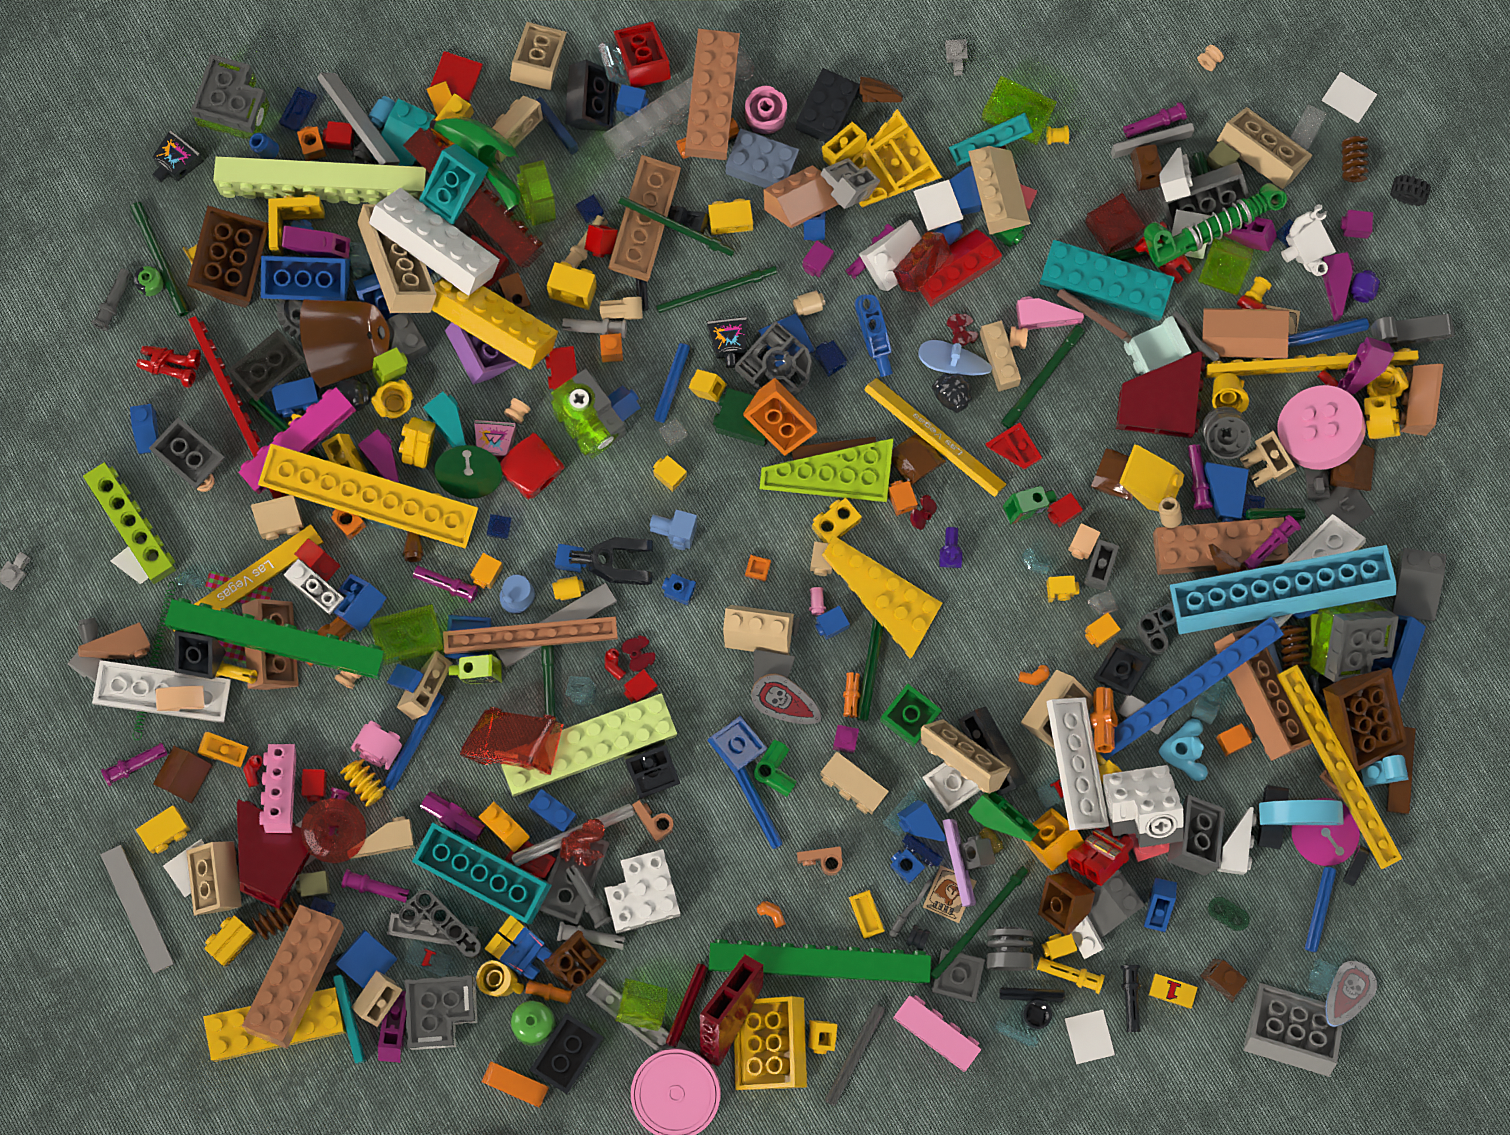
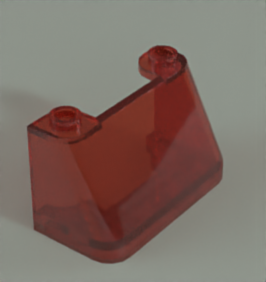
[460,707,563,775]

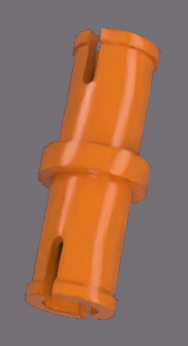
[843,672,860,718]
[526,979,572,1005]

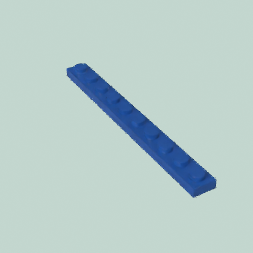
[1100,617,1284,760]

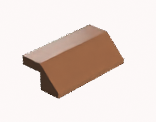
[1202,308,1289,358]

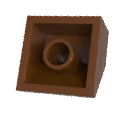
[1328,444,1375,491]
[1038,872,1095,935]

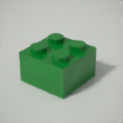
[880,683,942,748]

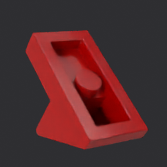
[294,538,341,582]

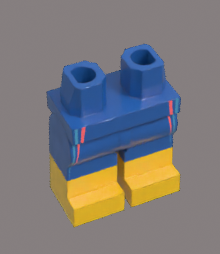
[485,915,552,980]

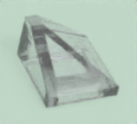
[658,419,688,447]
[1087,590,1119,616]

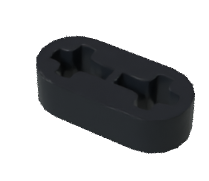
[1343,845,1370,886]

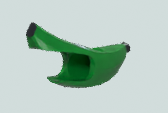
[430,117,521,212]

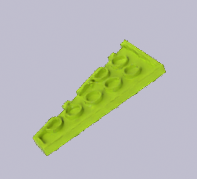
[759,438,893,502]

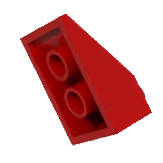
[613,22,671,88]

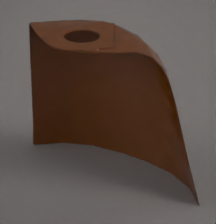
[299,299,390,388]

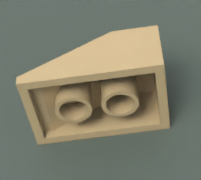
[510,22,567,90]

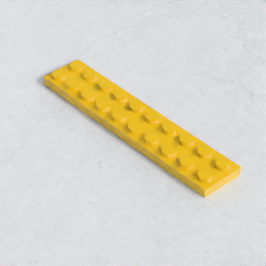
[258,443,478,549]

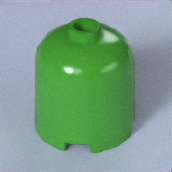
[511,1001,556,1046]

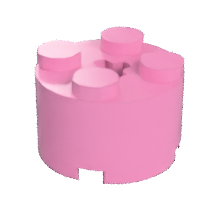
[745,86,787,134]
[351,721,402,770]

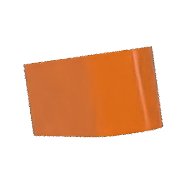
[481,1061,549,1108]

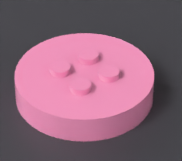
[1277,385,1366,470]
[631,1048,721,1135]

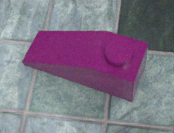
[1223,217,1277,252]
[1322,252,1354,322]
[358,429,400,483]
[378,991,407,1063]

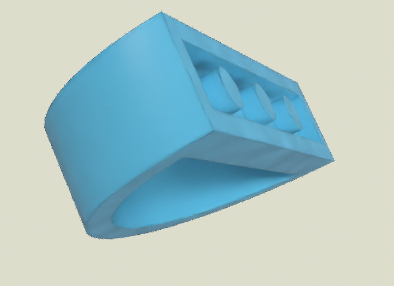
[1259,800,1344,825]

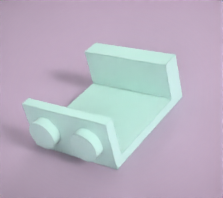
[1124,316,1191,375]

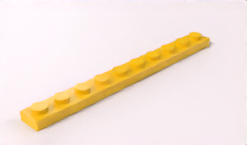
[1204,348,1419,378]
[1276,665,1402,869]

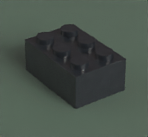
[796,68,860,143]
[530,1013,605,1095]

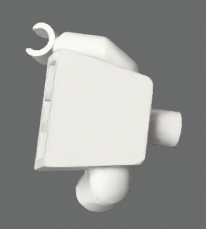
[1281,204,1336,276]

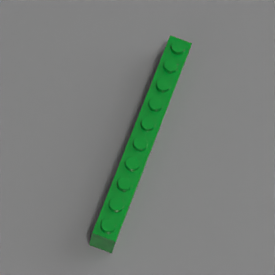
[165,598,386,680]
[709,939,931,984]

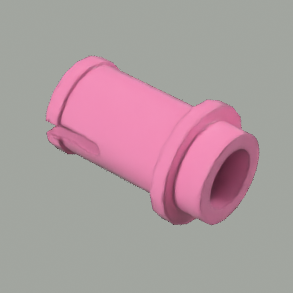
[809,587,826,616]

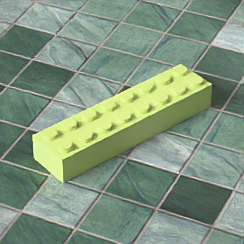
[497,693,677,797]

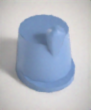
[500,575,535,614]

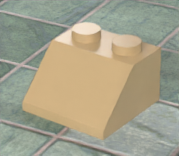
[251,495,305,540]

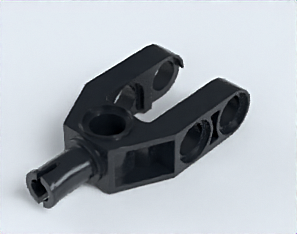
[569,537,653,585]

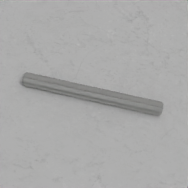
[512,804,635,866]

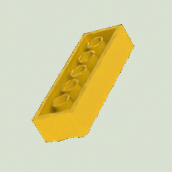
[431,277,558,370]
[203,987,347,1062]

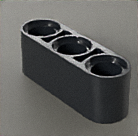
[1257,784,1289,850]

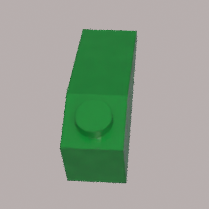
[968,791,1040,842]

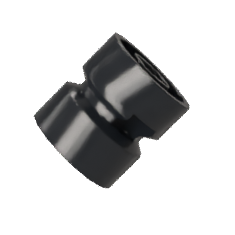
[1020,1000,1052,1031]

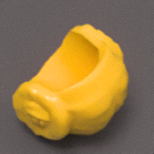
[1366,364,1409,398]
[371,379,414,419]

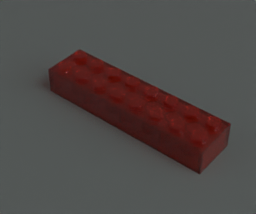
[403,127,545,268]

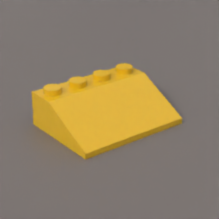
[734,996,807,1090]

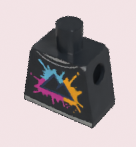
[152,130,204,183]
[707,317,747,368]

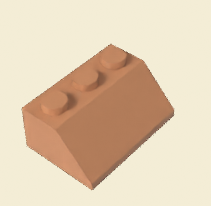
[764,165,839,228]
[1399,364,1444,436]

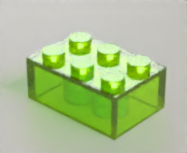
[981,76,1057,146]
[516,160,556,226]
[369,604,444,666]

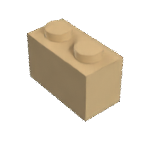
[351,970,402,1027]

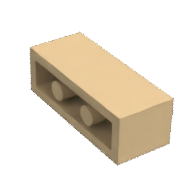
[979,320,1021,392]
[820,752,889,814]

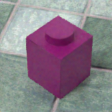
[1340,210,1373,239]
[802,240,834,278]
[833,725,859,754]

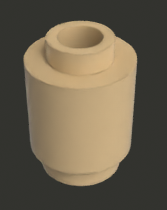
[793,290,825,316]
[1159,497,1182,528]

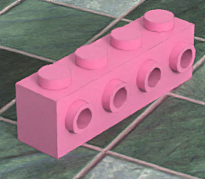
[260,744,297,833]
[893,995,981,1072]

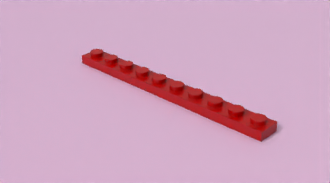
[188,316,287,499]

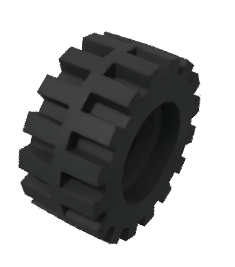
[1390,175,1431,206]

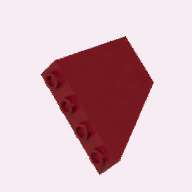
[1116,351,1205,438]
[237,799,317,909]
[700,954,764,1067]

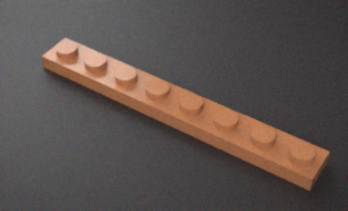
[443,617,618,654]

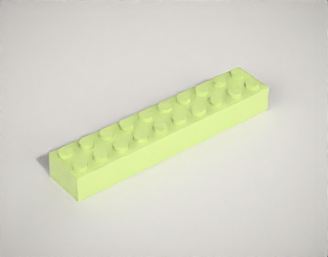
[213,157,429,204]

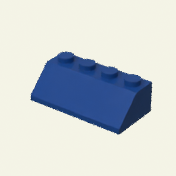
[261,255,350,301]
[1371,614,1426,706]

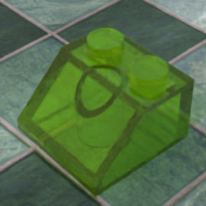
[1198,237,1254,296]
[615,978,668,1031]

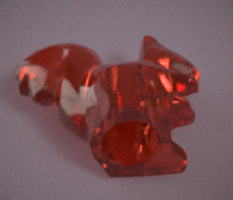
[560,818,605,867]

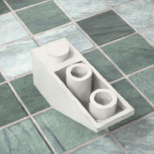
[1159,147,1193,202]
[284,559,344,615]
[1217,807,1256,875]

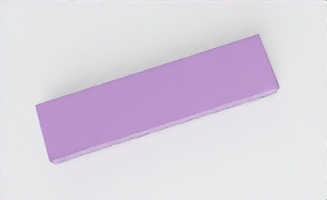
[943,819,976,907]

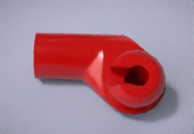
[1317,369,1338,387]
[604,648,626,681]
[243,755,263,788]

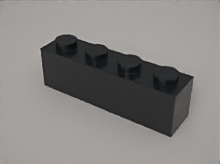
[958,706,1028,797]

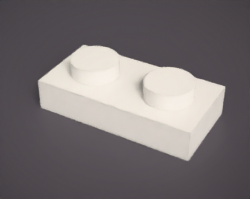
[1072,915,1105,959]

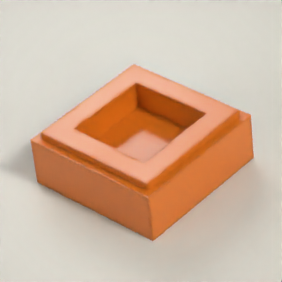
[745,555,771,582]

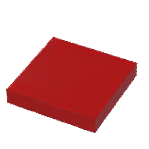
[430,51,483,103]

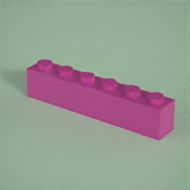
[238,387,356,494]

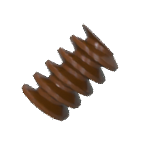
[1341,136,1369,182]
[1280,625,1310,671]
[252,896,299,940]

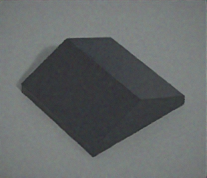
[1093,642,1152,696]

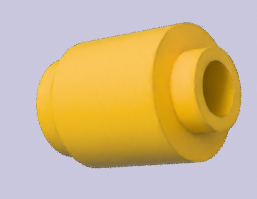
[552,576,585,601]

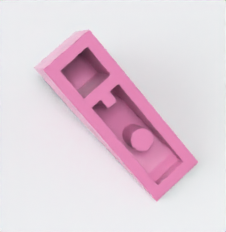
[1016,296,1084,330]

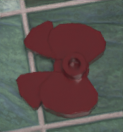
[946,313,978,346]
[910,495,937,530]
[621,635,655,672]

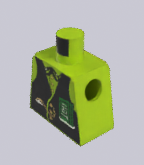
[449,654,502,684]

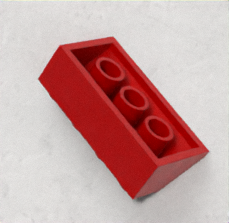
[909,229,1002,307]

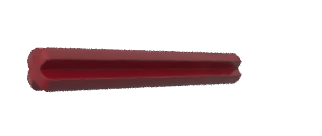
[666,963,708,1048]

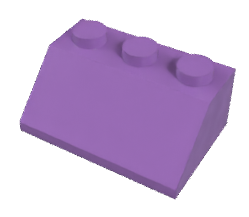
[445,322,517,385]

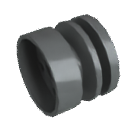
[1202,406,1251,459]
[987,927,1033,971]

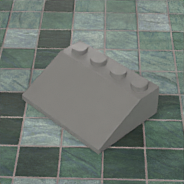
[1243,983,1343,1077]

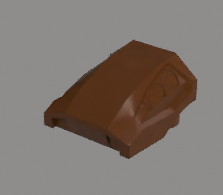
[860,76,903,102]
[891,433,946,487]
[1091,448,1133,501]
[543,930,607,991]

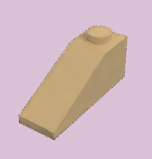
[397,651,452,720]
[347,817,415,859]

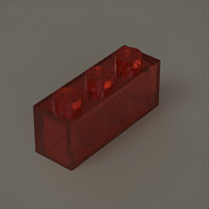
[893,232,952,292]

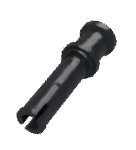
[1120,965,1141,1032]

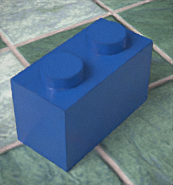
[271,377,320,417]
[528,789,578,833]

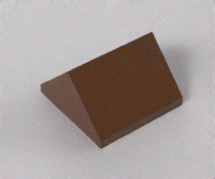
[153,746,213,804]

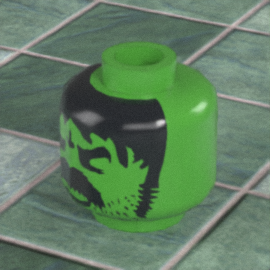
[133,266,163,296]

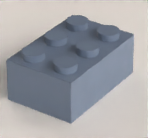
[726,128,799,188]

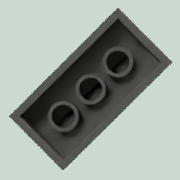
[1158,162,1250,232]

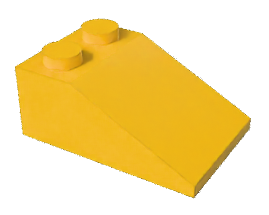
[1119,444,1185,511]

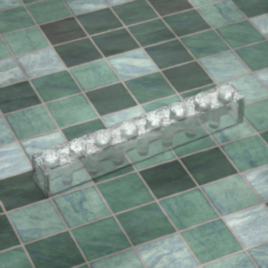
[603,46,754,160]

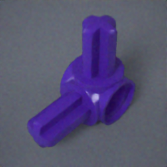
[939,527,962,568]

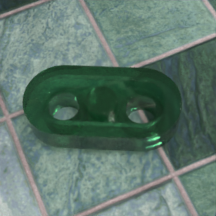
[1207,897,1250,932]

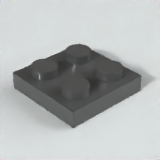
[932,949,985,1003]

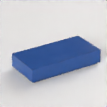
[387,664,424,693]

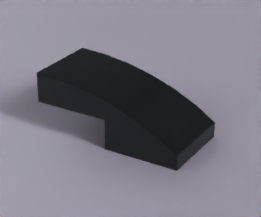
[664,206,709,234]

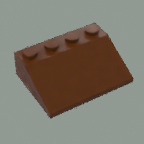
[187,206,269,308]
[1323,668,1407,772]

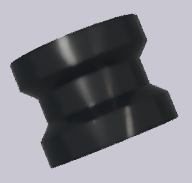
[906,924,930,951]

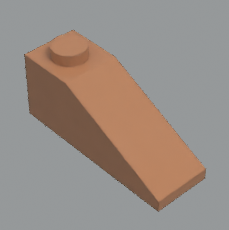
[78,622,150,660]

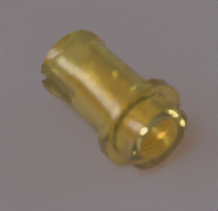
[978,827,1004,855]

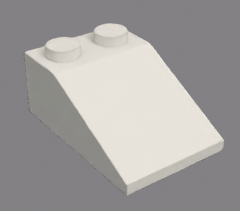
[859,220,931,291]

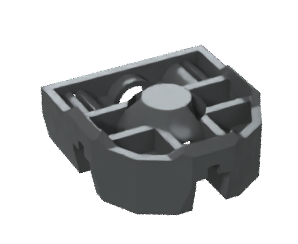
[735,321,813,396]

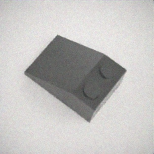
[149,417,225,489]
[1392,548,1446,621]
[1168,795,1225,876]
[1088,870,1145,939]

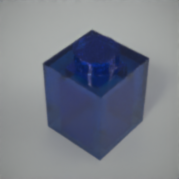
[815,340,847,377]

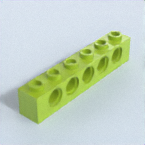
[83,462,176,584]

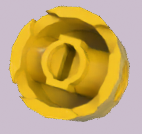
[1364,394,1400,439]

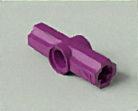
[420,791,486,842]

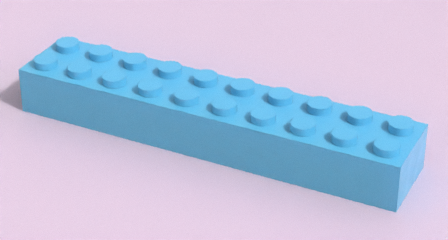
[1170,545,1396,634]

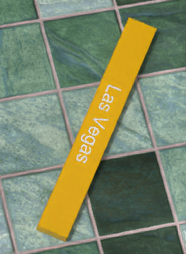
[864,378,1007,497]
[173,524,324,632]

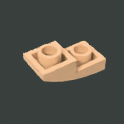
[155,686,205,711]

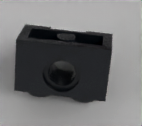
[624,741,681,799]

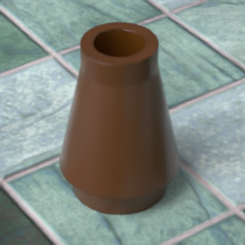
[402,531,424,562]

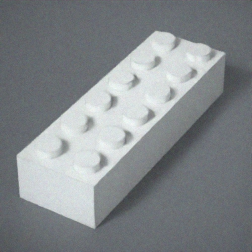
[369,188,500,296]

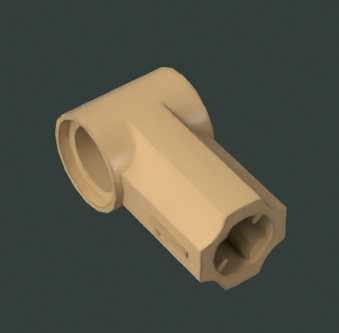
[600,297,643,320]

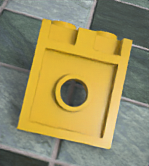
[268,194,325,256]

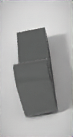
[1371,314,1455,347]
[1136,602,1177,656]
[399,890,482,959]

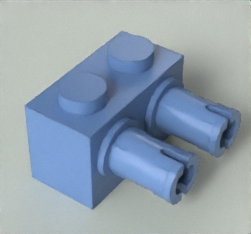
[650,510,697,550]

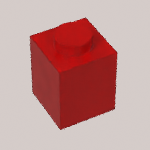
[323,121,355,150]
[584,224,618,257]
[1047,492,1083,528]
[623,669,658,703]
[301,769,327,802]

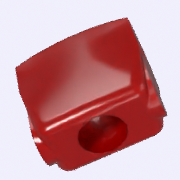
[500,432,565,500]

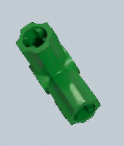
[754,739,797,798]

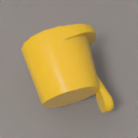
[1212,373,1249,413]
[476,960,524,997]

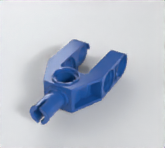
[854,294,893,377]

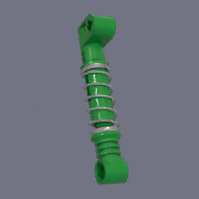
[1144,183,1287,268]

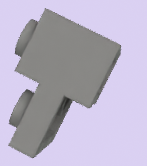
[821,158,880,209]

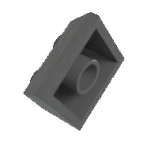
[378,313,429,363]

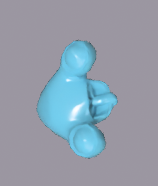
[1158,718,1208,781]

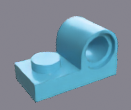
[1361,755,1408,787]

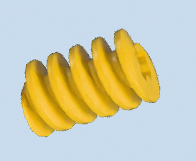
[340,759,386,807]

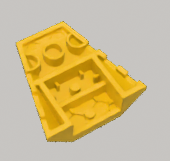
[851,109,942,208]

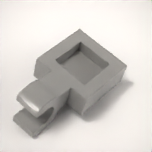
[945,39,968,76]
[0,552,31,592]

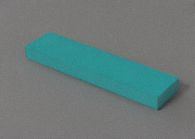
[949,113,1033,166]
[333,975,366,1064]

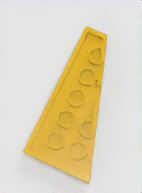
[822,536,942,658]

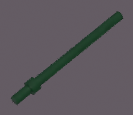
[618,195,735,257]
[656,266,778,313]

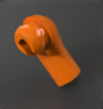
[1018,665,1050,686]
[756,901,786,928]

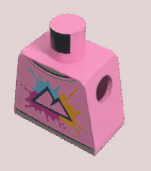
[474,420,517,461]

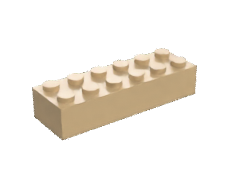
[357,204,437,313]

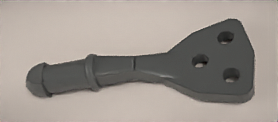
[1171,311,1220,361]
[889,879,932,938]

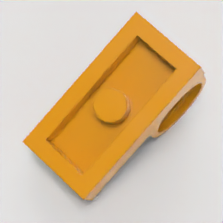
[197,732,248,768]

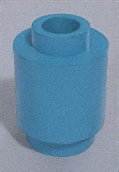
[368,96,395,128]

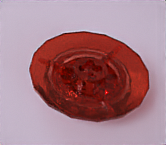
[300,798,367,864]

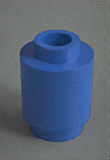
[249,133,279,159]
[932,221,963,249]

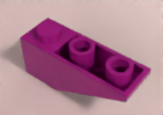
[282,226,350,258]
[1338,337,1394,395]

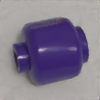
[1350,270,1380,303]

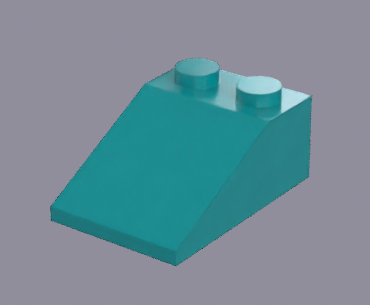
[372,98,436,167]
[419,144,489,224]
[423,391,467,448]

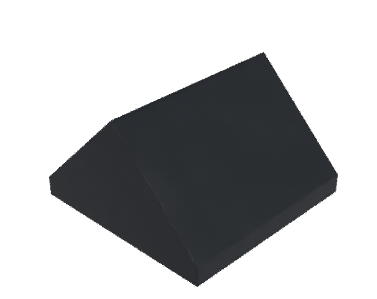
[175,630,226,679]

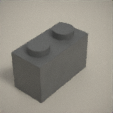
[1083,539,1119,591]

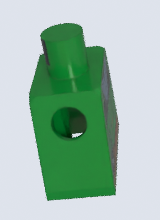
[1003,486,1057,525]

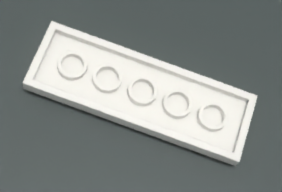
[1267,514,1366,628]
[92,660,231,723]
[1046,698,1109,831]

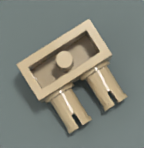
[1240,431,1297,487]

